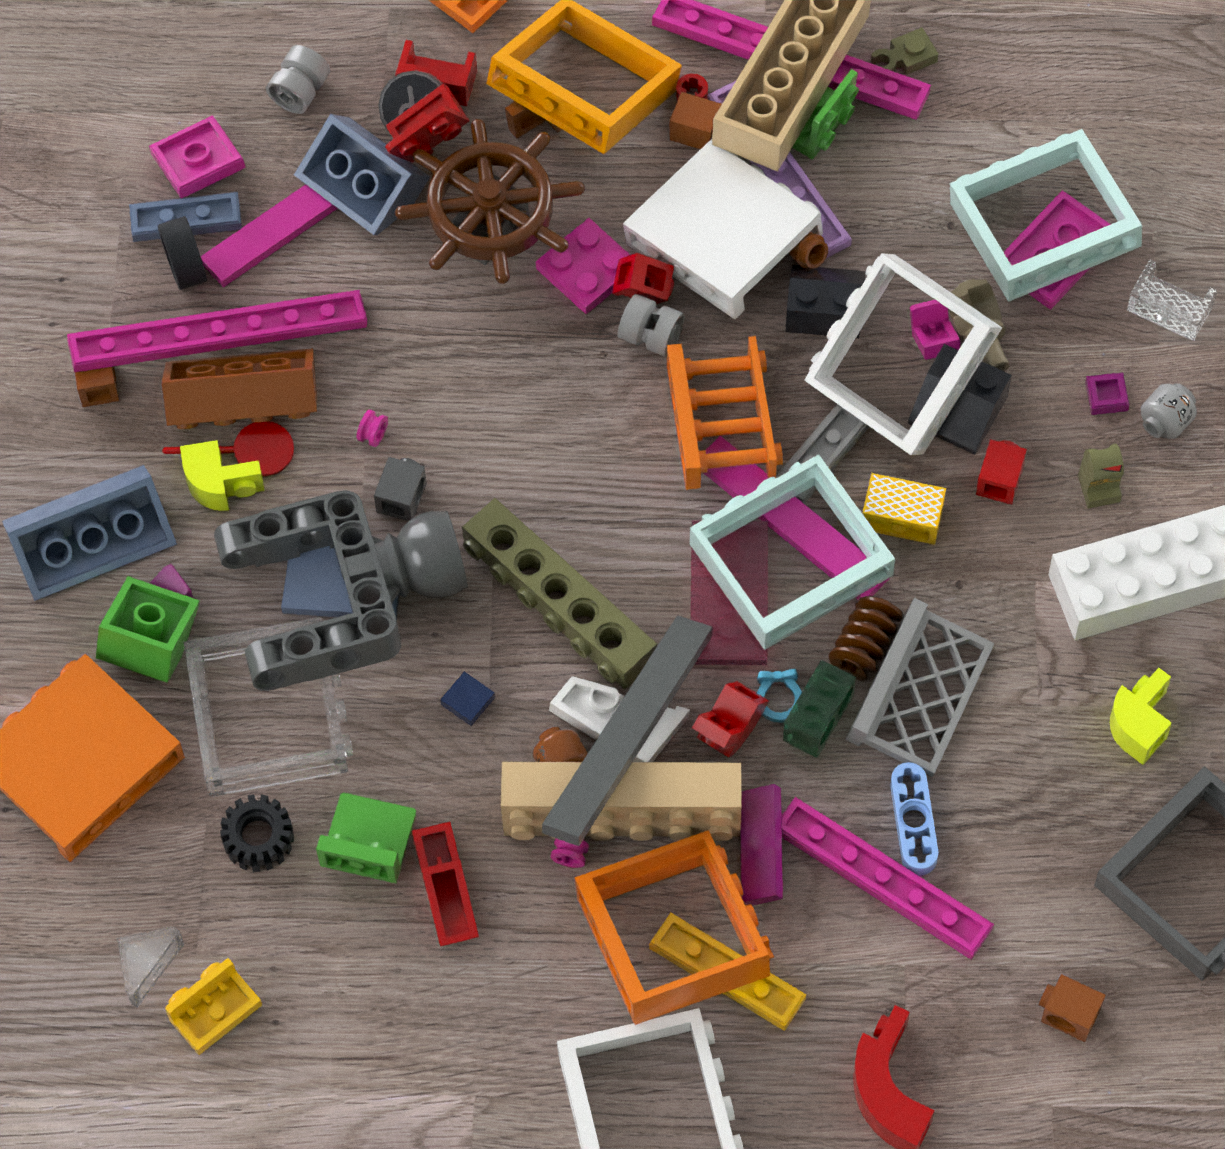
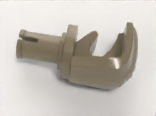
[948,279,1010,371]

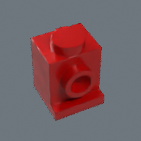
[612,253,674,305]

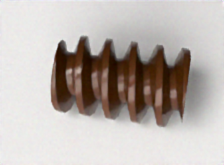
[828,596,904,681]

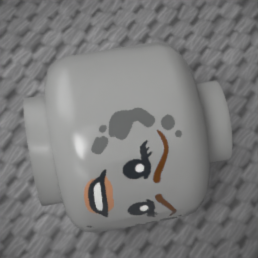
[1141,383,1197,439]

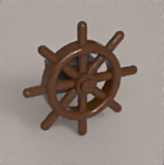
[395,119,585,284]

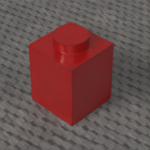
[976,439,1027,505]

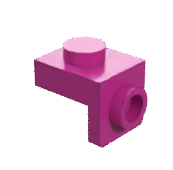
[910,300,961,360]

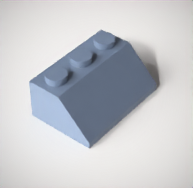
[294,114,430,235]

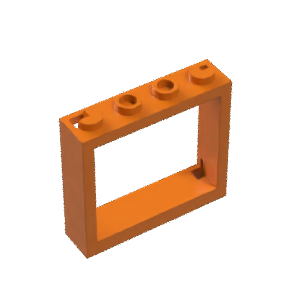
[575,830,774,1025]

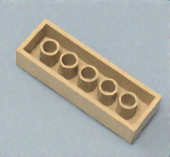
[712,0,871,172]
[501,762,741,841]

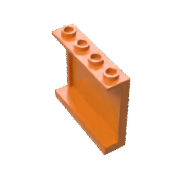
[0,654,185,862]

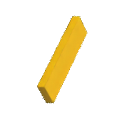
[649,912,806,1031]

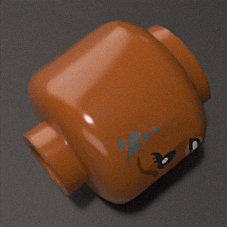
[532,727,588,762]

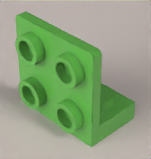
[792,69,859,160]
[316,793,416,884]

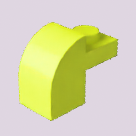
[180,440,265,511]
[1110,668,1172,765]

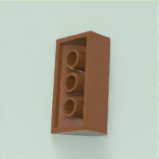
[162,348,317,429]

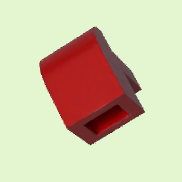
[692,681,769,758]

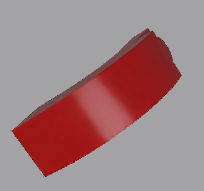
[853,1005,935,1149]

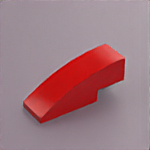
[411,821,479,947]

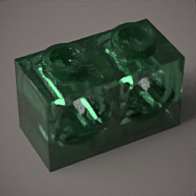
[783,660,856,758]

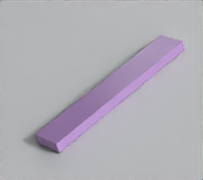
[707,81,852,258]

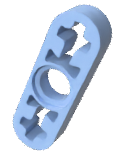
[890,762,938,876]

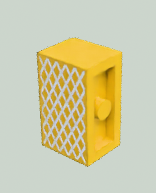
[862,473,946,545]

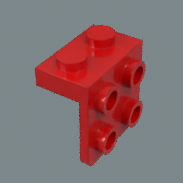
[385,84,470,163]

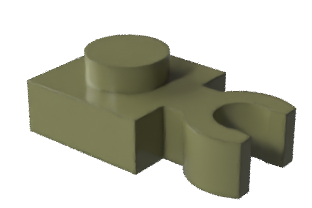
[870,27,939,75]

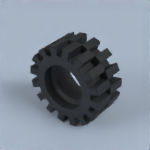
[220,794,294,872]

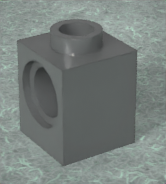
[374,457,427,521]

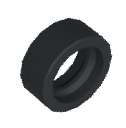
[157,216,207,290]

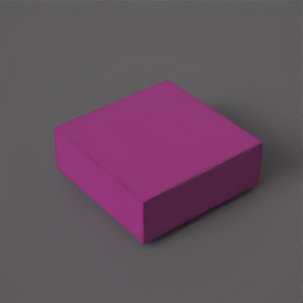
[1085,372,1129,415]

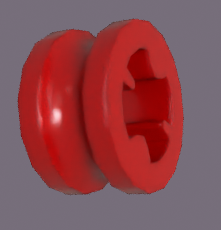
[676,73,708,101]

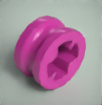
[356,409,388,447]
[550,838,589,868]

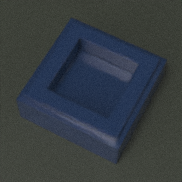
[440,671,495,726]

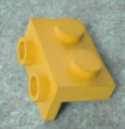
[165,958,262,1055]

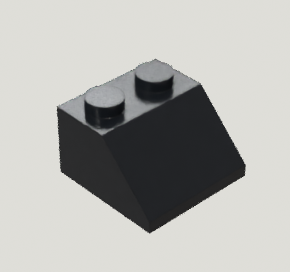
[785,265,866,339]
[908,344,1012,455]

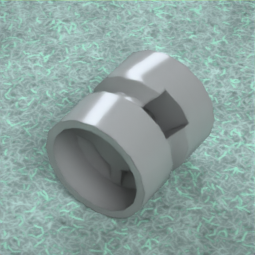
[266,45,331,114]
[617,294,685,357]

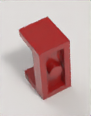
[395,40,477,106]

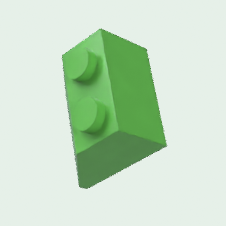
[96,576,200,683]

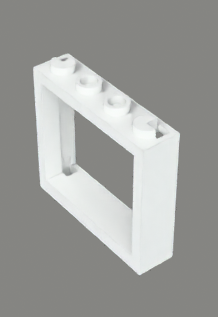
[804,253,1002,455]
[557,1008,744,1149]

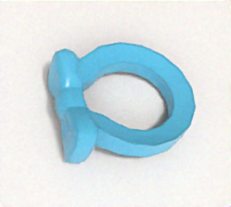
[757,669,803,723]

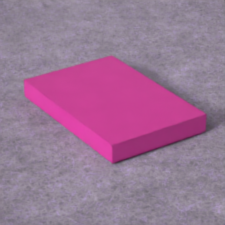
[1004,190,1111,310]

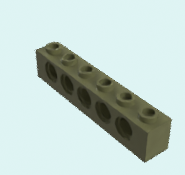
[462,498,657,690]

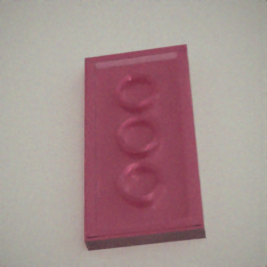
[691,520,768,665]

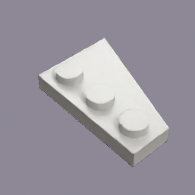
[549,676,690,762]

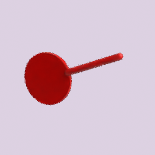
[162,421,294,476]

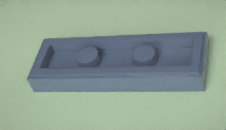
[129,192,242,242]

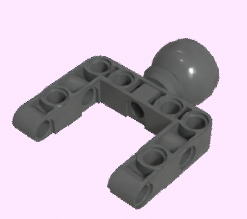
[214,490,468,691]

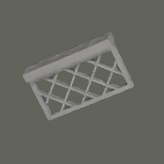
[845,598,995,777]

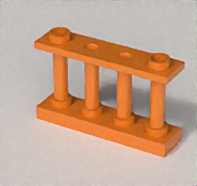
[666,336,783,490]

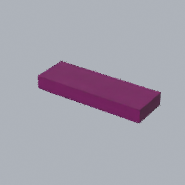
[741,784,783,906]

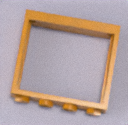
[486,0,682,154]

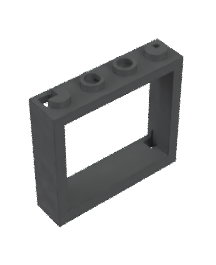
[1094,766,1225,981]

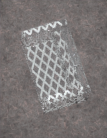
[1127,260,1217,341]

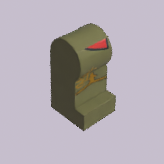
[1078,443,1124,509]

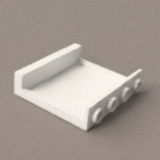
[623,140,823,319]

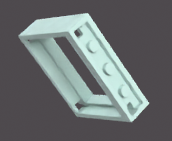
[950,129,1142,302]
[690,454,895,650]

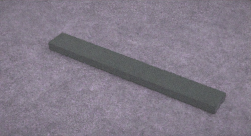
[542,615,713,846]

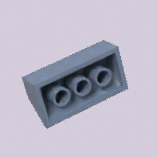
[2,465,177,601]

